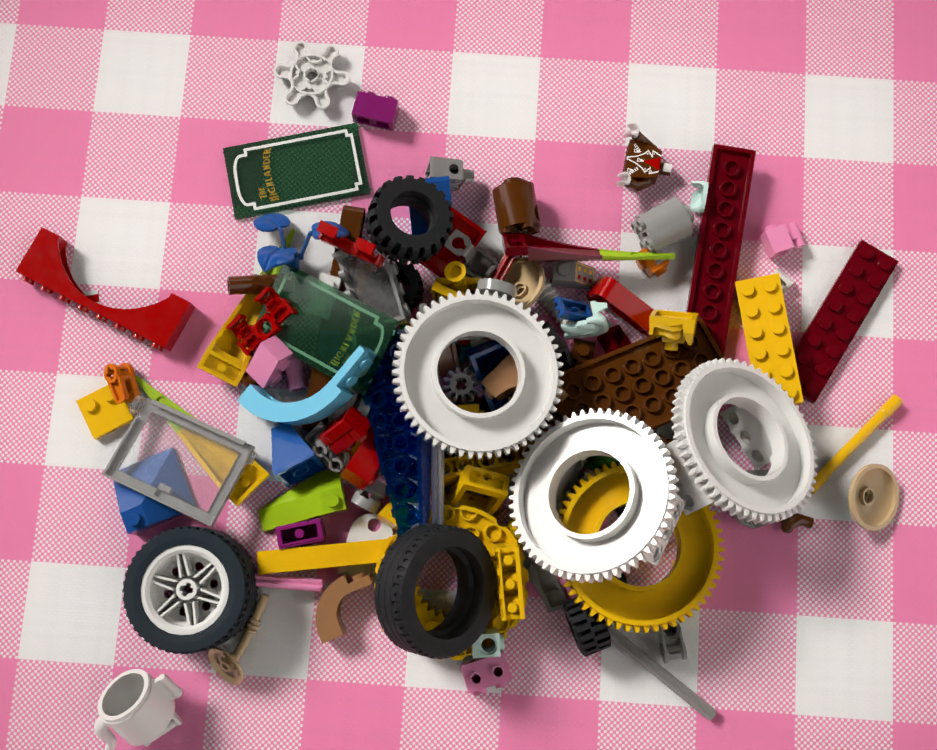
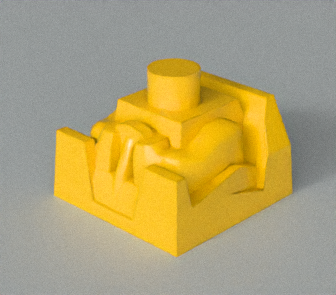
[649,309,698,351]

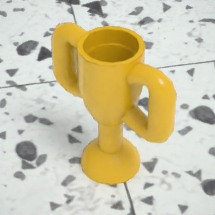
[434,261,482,294]

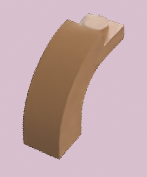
[316,572,375,644]

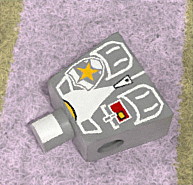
[425,156,474,191]

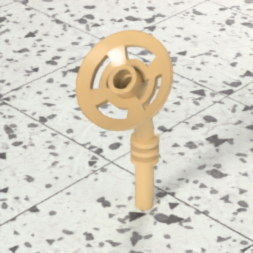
[208,593,270,685]

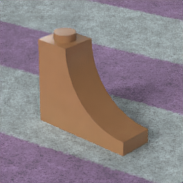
[480,354,568,402]

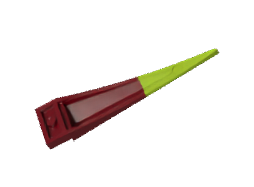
[502,233,675,263]

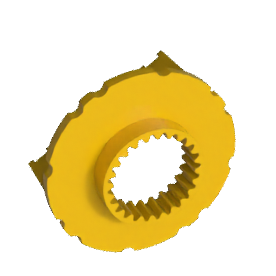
[374,504,529,660]

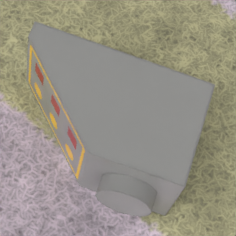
[551,262,595,289]

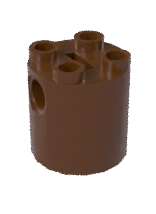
[492,177,541,235]

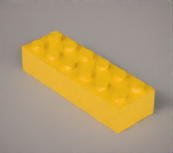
[735,273,804,405]

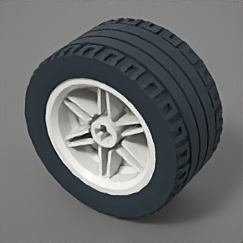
[122,526,259,654]

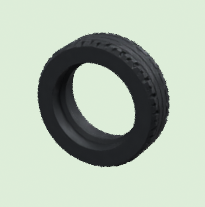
[374,523,497,659]

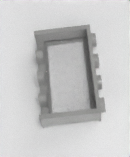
[332,240,411,339]

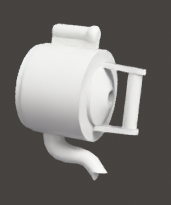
[94,669,183,750]

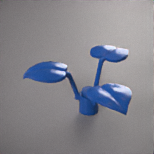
[254,213,350,274]

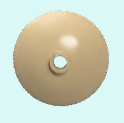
[504,257,545,310]
[848,464,899,531]

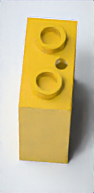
[448,465,510,516]

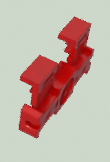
[316,220,385,269]
[226,286,298,356]

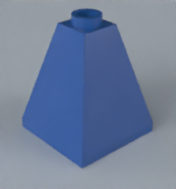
[271,423,327,488]

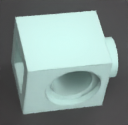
[472,628,505,658]

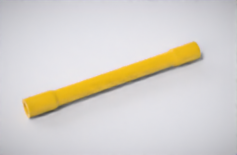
[810,394,903,494]

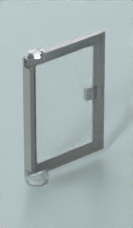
[102,395,257,528]

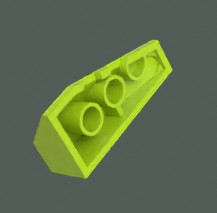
[258,469,349,532]

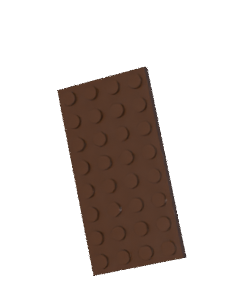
[553,316,725,458]

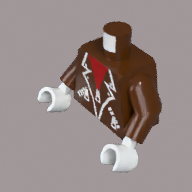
[617,123,672,192]

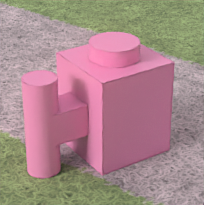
[760,221,805,260]

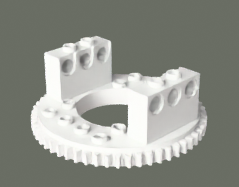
[392,289,564,460]
[665,358,818,524]
[509,408,686,583]

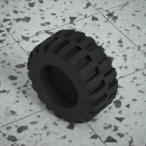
[365,175,454,265]

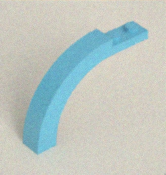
[237,345,377,425]

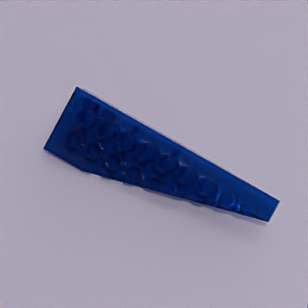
[357,329,432,538]

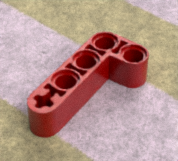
[586,276,654,337]

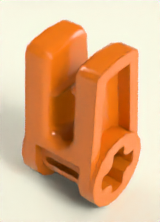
[104,363,140,404]

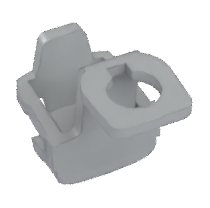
[444,229,498,278]

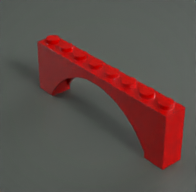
[16,227,196,352]

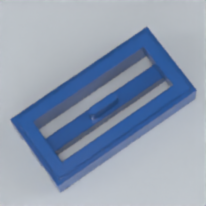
[553,296,593,322]

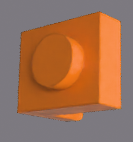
[636,247,670,278]

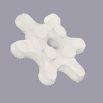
[273,40,350,109]

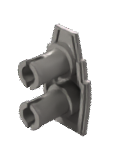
[302,422,351,472]

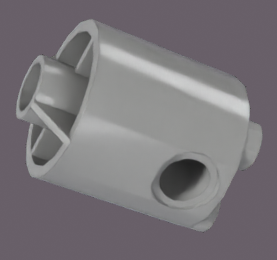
[630,197,694,253]

